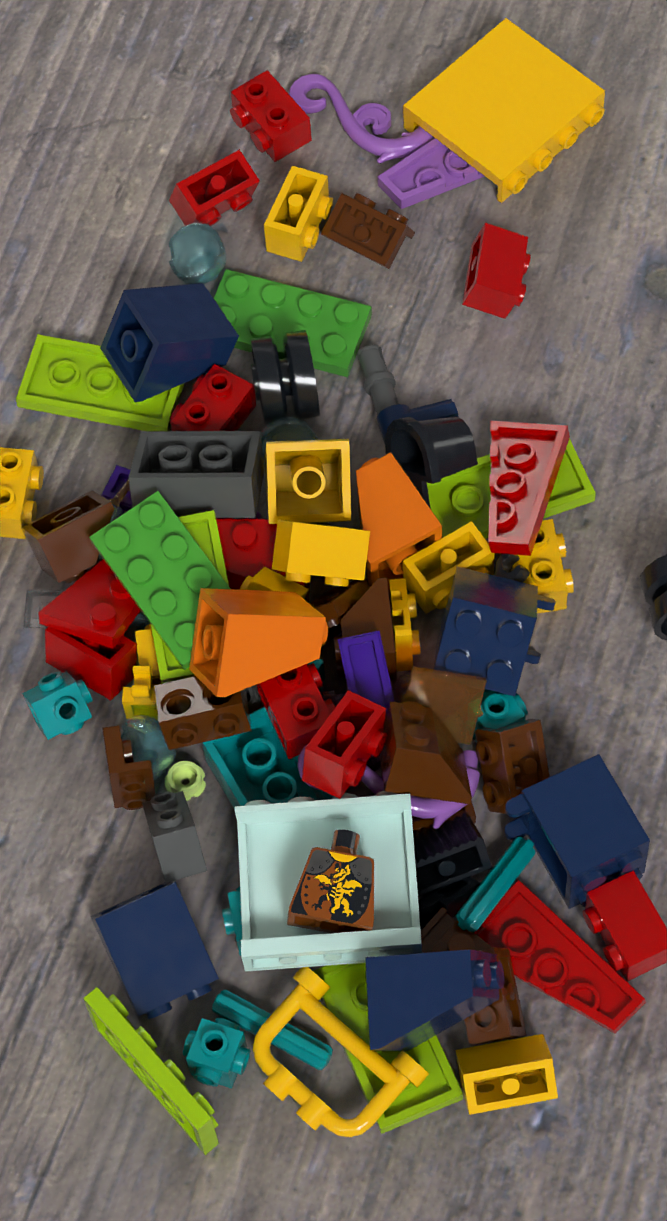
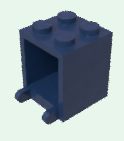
[432,566,556,696]
[505,754,650,909]

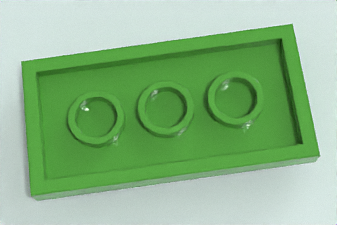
[214,269,372,377]
[89,491,230,670]

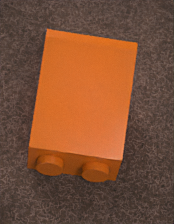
[356,452,442,593]
[189,588,328,697]

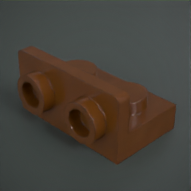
[321,193,415,269]
[310,577,370,648]
[475,718,550,814]
[102,725,155,810]
[464,947,527,1044]

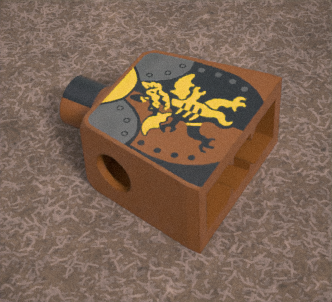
[287,830,374,933]

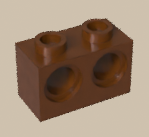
[154,676,252,750]

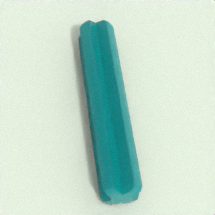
[456,837,536,932]
[212,990,333,1070]

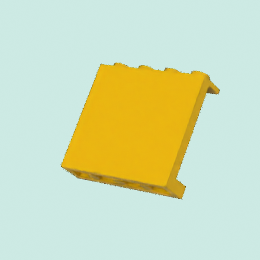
[403,18,605,203]

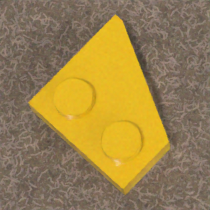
[389,578,420,671]

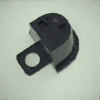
[385,416,478,509]

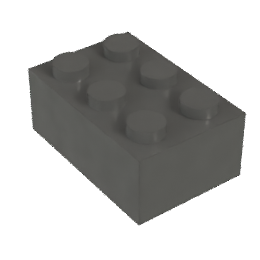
[129,431,265,519]

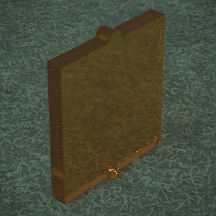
[401,666,487,745]

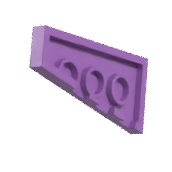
[377,138,485,209]

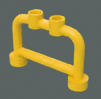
[253,967,429,1137]

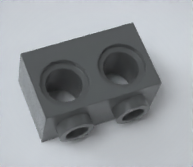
[142,791,207,883]

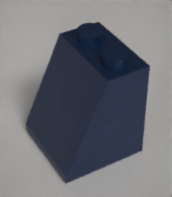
[100,283,239,402]
[90,881,219,1019]
[365,950,504,1051]

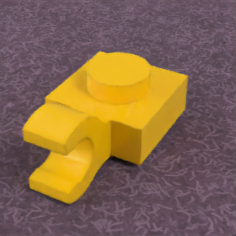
[122,666,158,720]

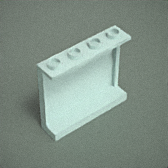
[235,791,422,972]

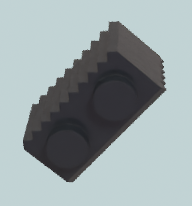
[413,813,492,897]

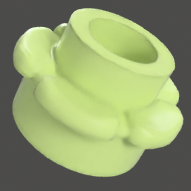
[164,761,206,801]

